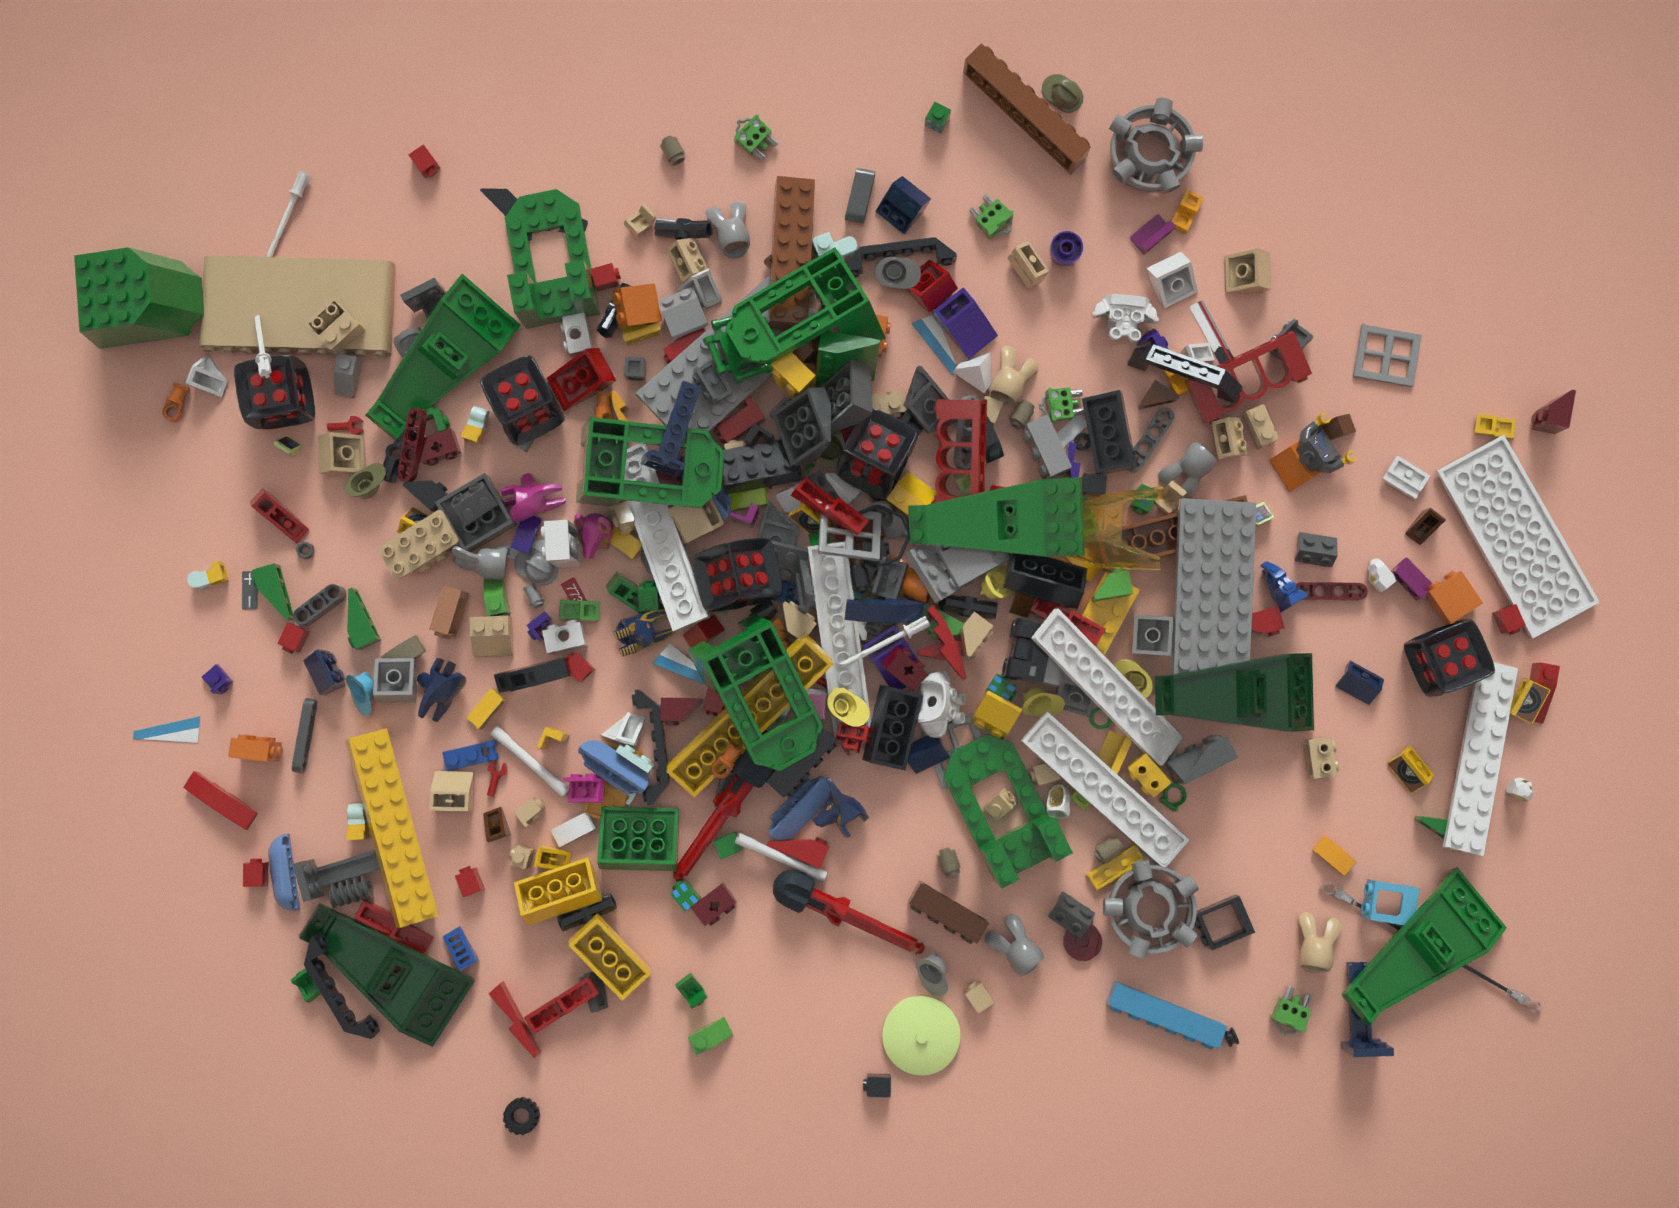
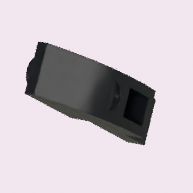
[494,657,571,693]

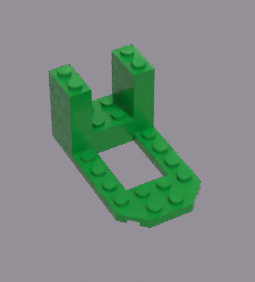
[505,189,600,329]
[725,247,886,365]
[576,417,724,508]
[687,614,823,771]
[944,734,1073,889]

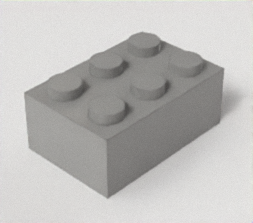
[1022,415,1072,479]

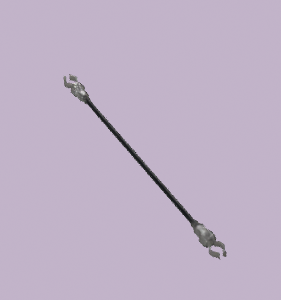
[1320,882,1543,1013]

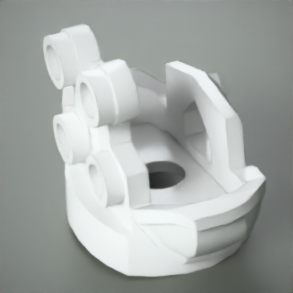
[1091,294,1159,343]
[918,671,967,738]

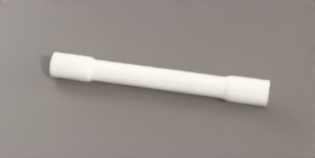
[490,726,569,797]
[735,833,827,882]

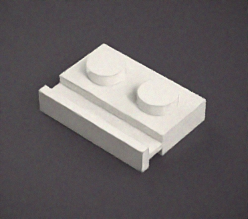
[1381,456,1430,500]

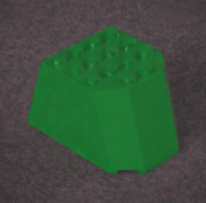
[74,247,204,349]

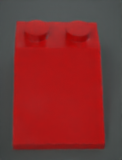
[547,348,617,411]

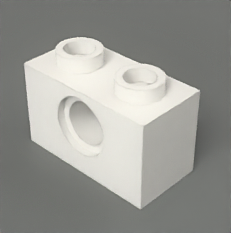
[560,313,593,358]
[542,620,587,654]

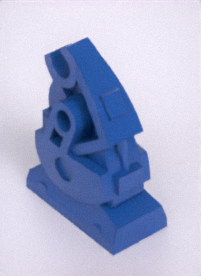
[1260,561,1308,613]

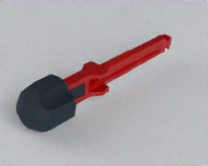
[673,749,774,882]
[773,870,925,954]

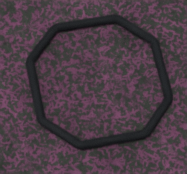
[853,505,910,566]

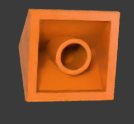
[1269,442,1321,492]

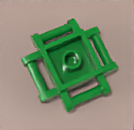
[703,315,772,384]

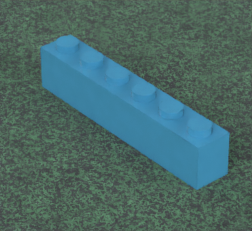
[1106,981,1227,1050]

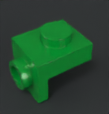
[425,407,451,432]
[638,580,659,611]
[291,969,321,1003]
[675,973,707,1009]

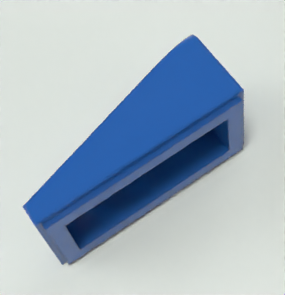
[442,926,479,971]

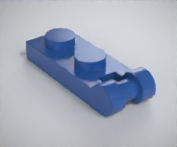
[442,740,499,771]

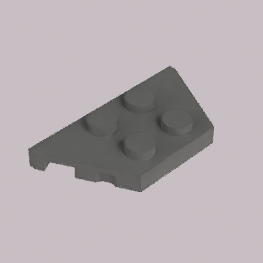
[904,366,958,433]
[757,501,799,546]

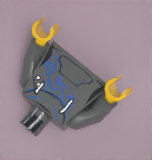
[1296,412,1358,473]

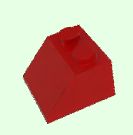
[906,260,958,313]

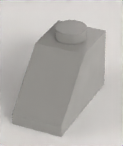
[334,353,362,398]

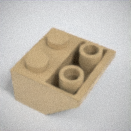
[305,297,365,355]
[668,498,725,544]
[783,601,817,639]
[960,612,993,659]
[429,771,474,811]

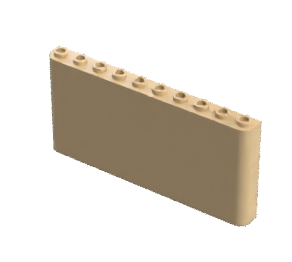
[199,256,395,357]

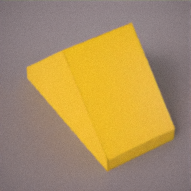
[534,845,571,869]

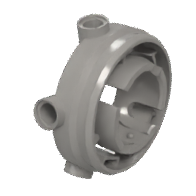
[1109,98,1203,193]
[1103,859,1199,959]

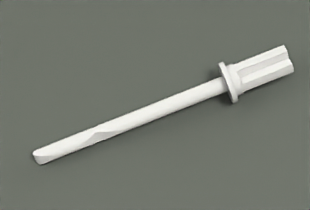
[266,171,310,257]
[254,315,272,378]
[840,616,930,668]

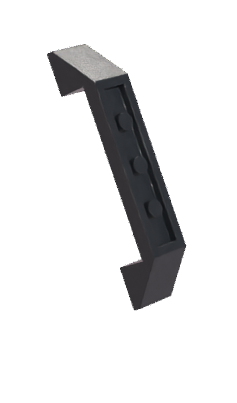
[846,237,957,277]
[1128,344,1243,404]
[632,690,670,806]
[304,932,380,1039]

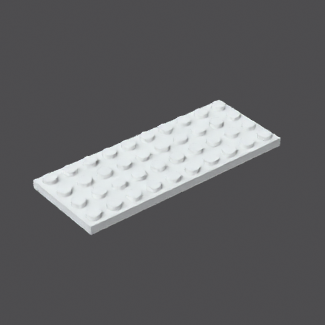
[1435,435,1599,639]

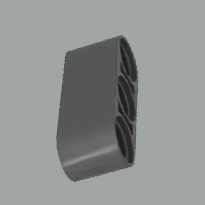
[845,167,875,224]
[293,584,346,626]

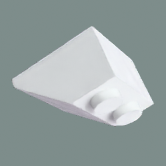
[1147,252,1198,308]

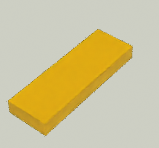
[1086,844,1145,891]

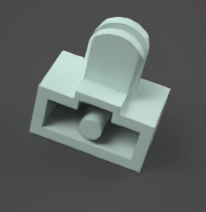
[812,232,857,259]

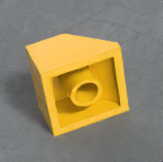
[886,471,938,519]
[970,691,1022,739]

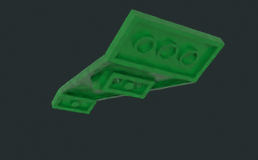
[365,274,521,440]
[908,477,1085,557]
[1342,867,1507,1026]

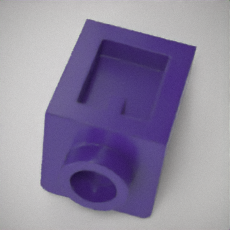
[526,611,552,641]
[202,664,233,694]

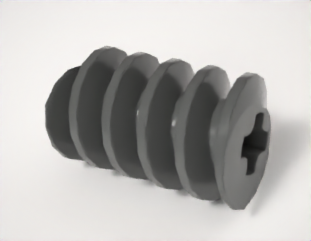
[329,875,374,908]

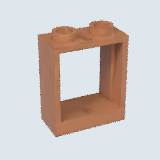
[429,585,469,639]

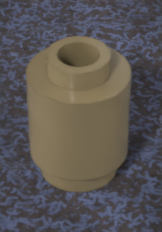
[660,136,686,166]
[1009,400,1035,429]
[1094,837,1124,864]
[937,847,961,877]

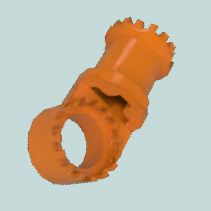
[162,382,190,422]
[594,391,614,420]
[772,618,791,649]
[712,741,744,779]

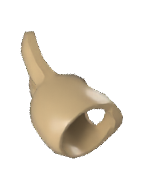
[989,346,1038,405]
[1299,912,1342,973]

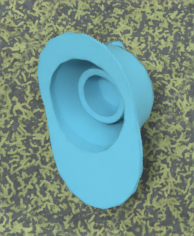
[346,672,374,716]

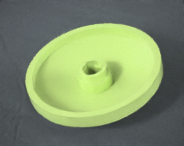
[882,995,960,1075]

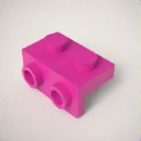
[563,774,605,803]

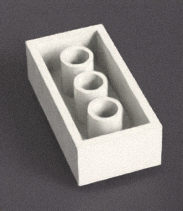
[541,520,581,568]

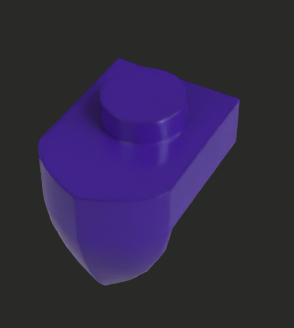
[1137,329,1168,349]

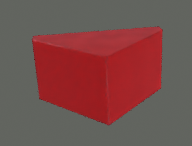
[683,614,725,648]

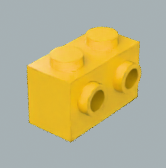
[1127,752,1172,797]

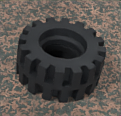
[503,1097,540,1135]

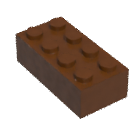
[908,880,989,944]

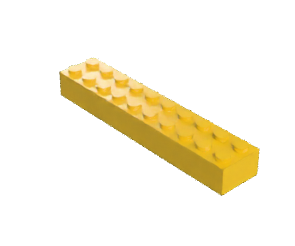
[666,632,833,798]
[345,728,438,928]

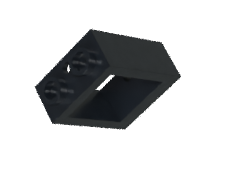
[1195,894,1255,951]

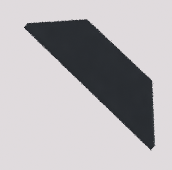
[480,188,532,241]

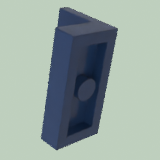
[1335,660,1384,705]
[908,735,950,774]

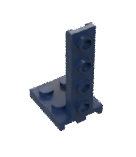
[640,381,701,477]
[1341,962,1394,1057]

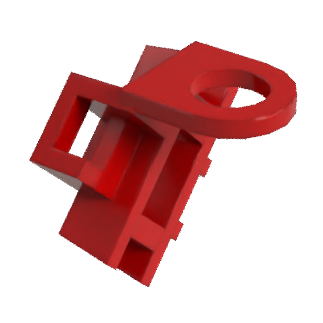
[836,722,873,756]

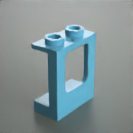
[1361,879,1419,925]

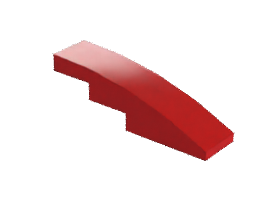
[927,605,967,681]
[183,771,258,830]

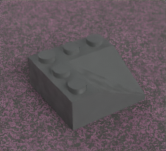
[821,358,873,433]
[772,387,831,466]
[435,473,517,553]
[1165,735,1238,784]

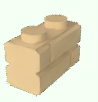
[1007,241,1050,288]
[1242,404,1279,450]

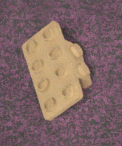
[378,510,459,580]

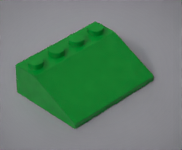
[816,331,880,388]
[597,806,679,871]

